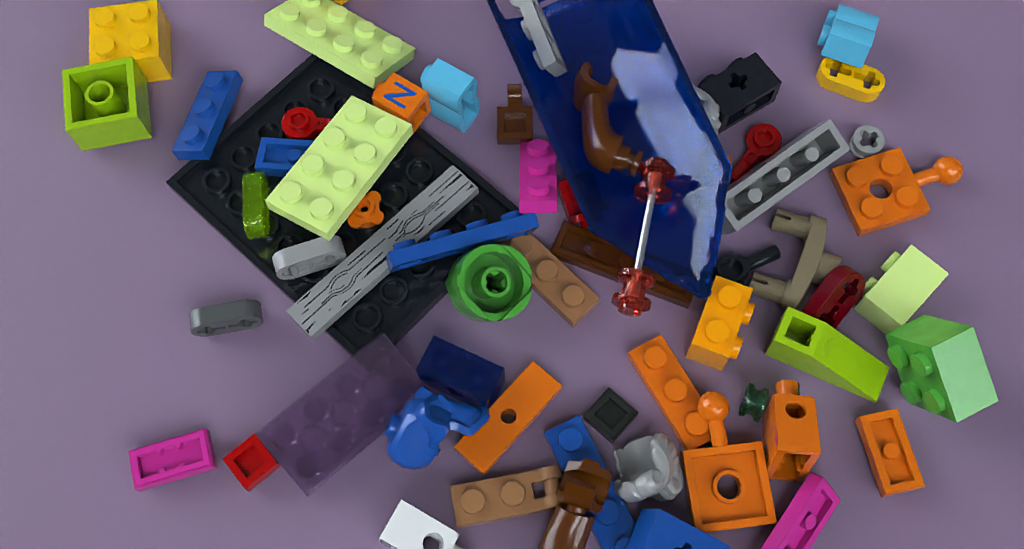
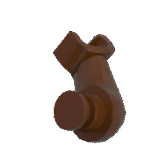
[538,458,613,549]

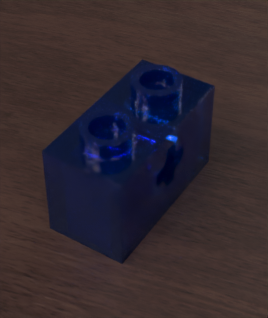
[416,335,506,409]

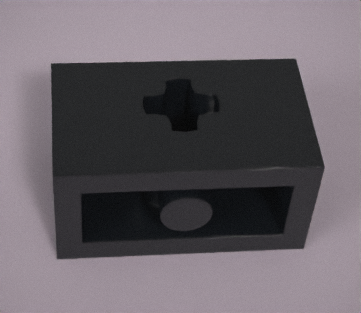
[698,52,782,134]

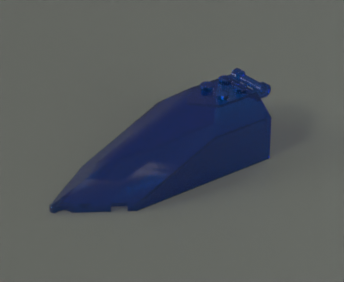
[487,0,732,299]

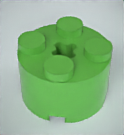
[445,244,532,322]

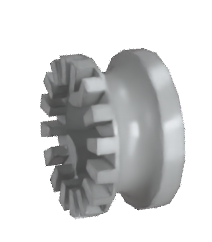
[848,125,885,160]

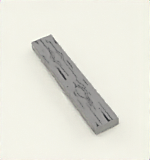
[286,165,479,341]

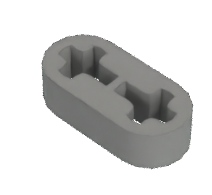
[272,235,346,280]

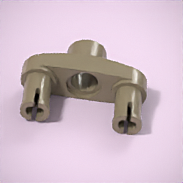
[749,207,842,310]

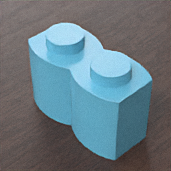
[817,3,880,68]
[420,58,480,133]

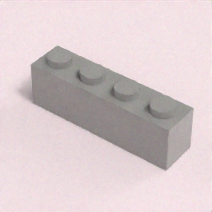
[700,119,850,236]

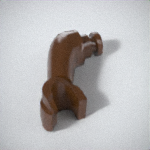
[572,62,644,177]

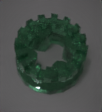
[738,383,769,423]

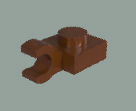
[497,84,533,145]

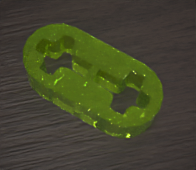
[242,171,270,239]

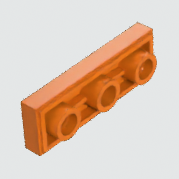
[454,361,562,476]

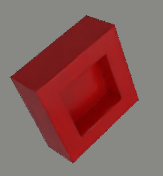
[222,433,281,492]

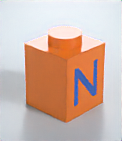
[372,72,431,136]

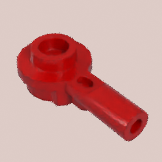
[281,107,333,140]
[726,124,782,183]

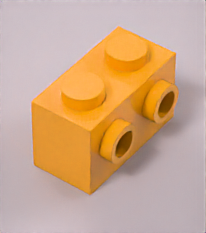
[685,275,755,371]

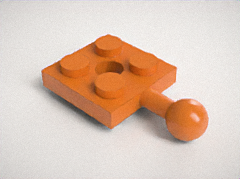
[829,147,963,237]
[680,391,777,533]

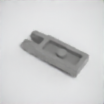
[510,0,568,77]

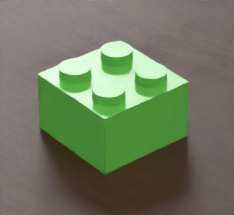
[885,314,999,422]

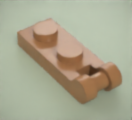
[450,465,567,529]

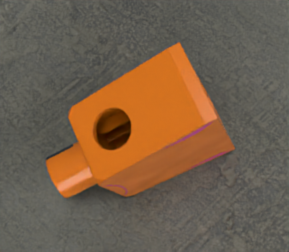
[762,380,821,482]

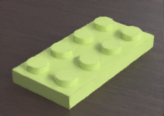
[264,0,415,89]
[265,96,413,241]

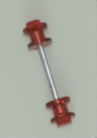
[611,157,676,317]

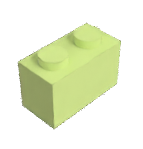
[854,244,949,334]

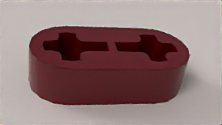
[802,265,866,329]

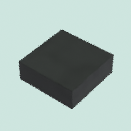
[583,387,639,444]

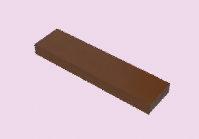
[550,221,702,309]

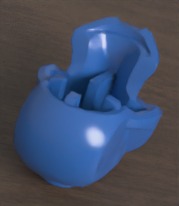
[383,385,490,470]

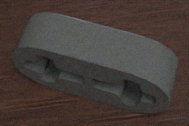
[189,299,263,337]

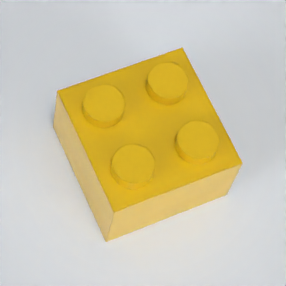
[89,0,172,83]

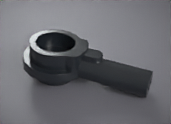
[710,245,781,285]

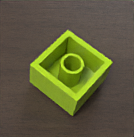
[62,57,152,151]

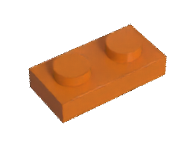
[855,408,925,498]

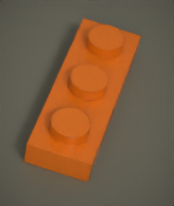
[627,334,711,450]

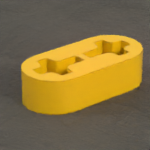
[816,57,886,103]

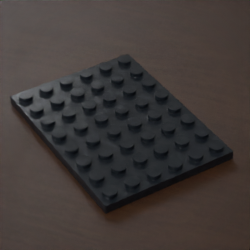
[166,54,519,372]

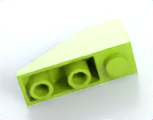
[765,306,890,403]

